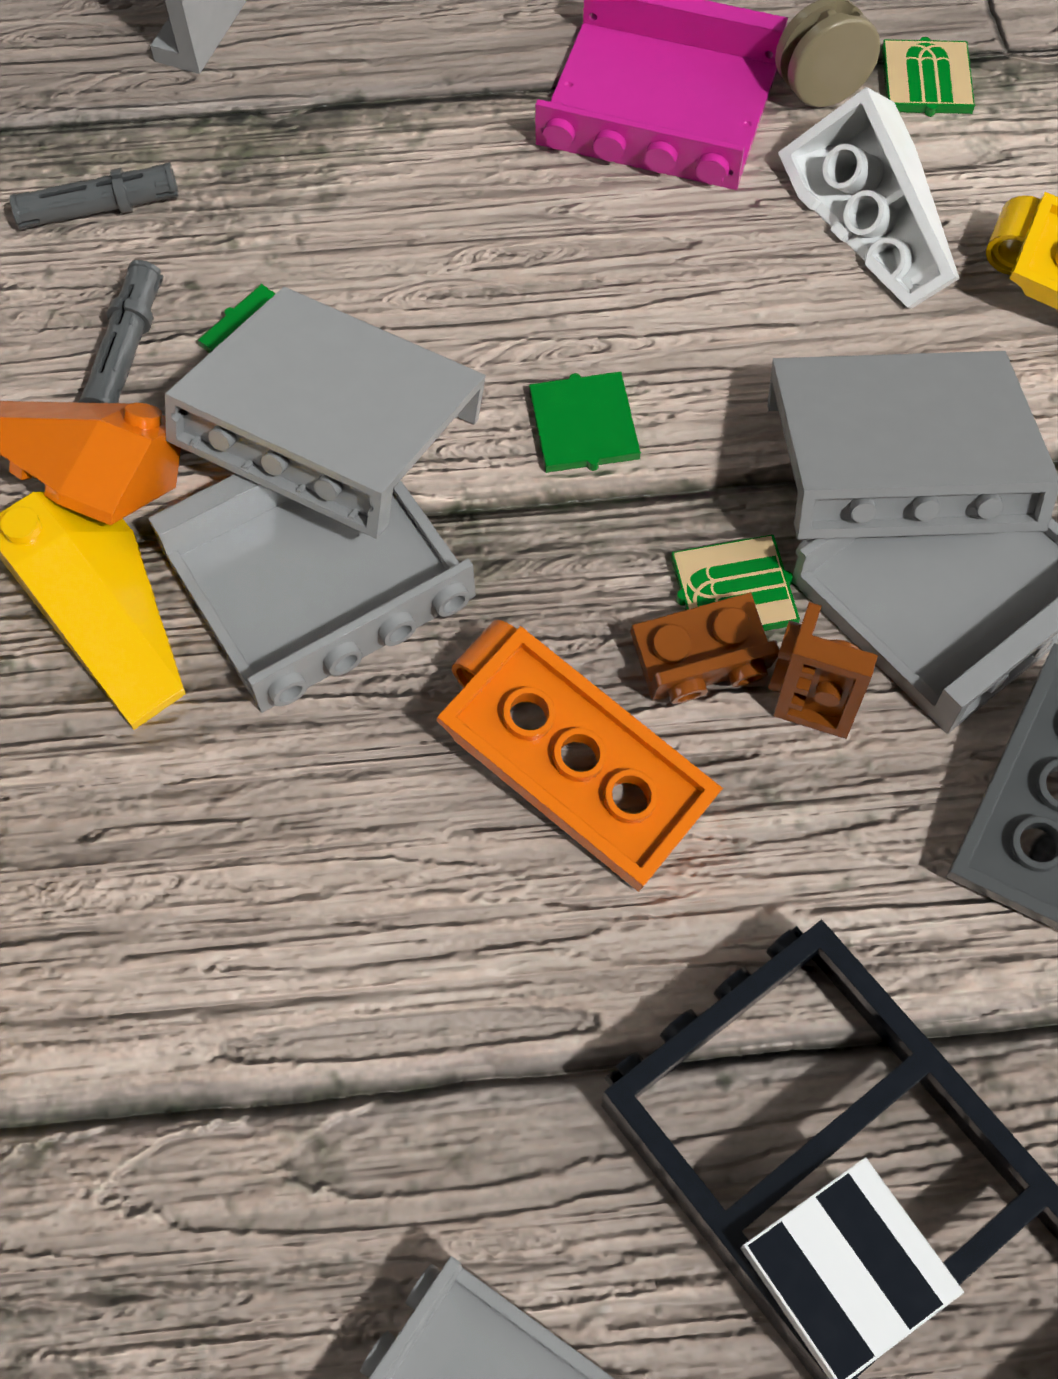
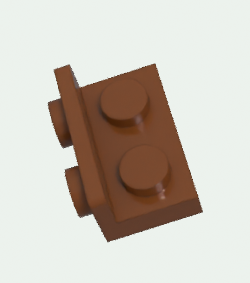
[630,592,779,704]
[768,602,878,739]

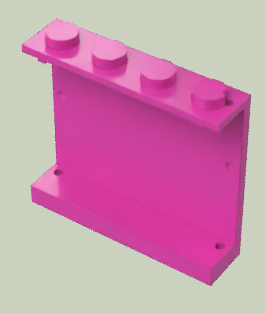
[535,0,788,190]

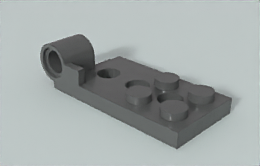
[946,643,1058,930]

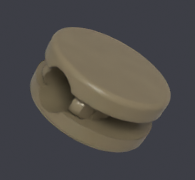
[775,0,880,107]

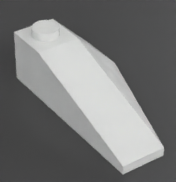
[778,87,960,309]

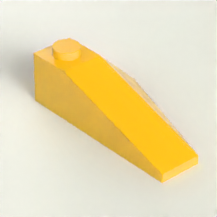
[0,492,186,730]

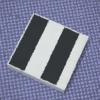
[740,1157,965,1379]

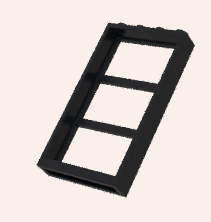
[601,919,1058,1379]

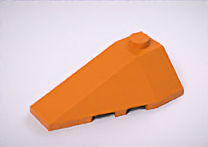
[0,401,181,525]

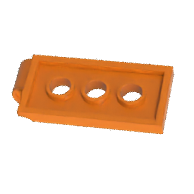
[437,620,723,892]

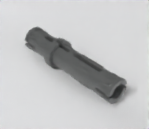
[10,162,179,230]
[79,260,164,403]

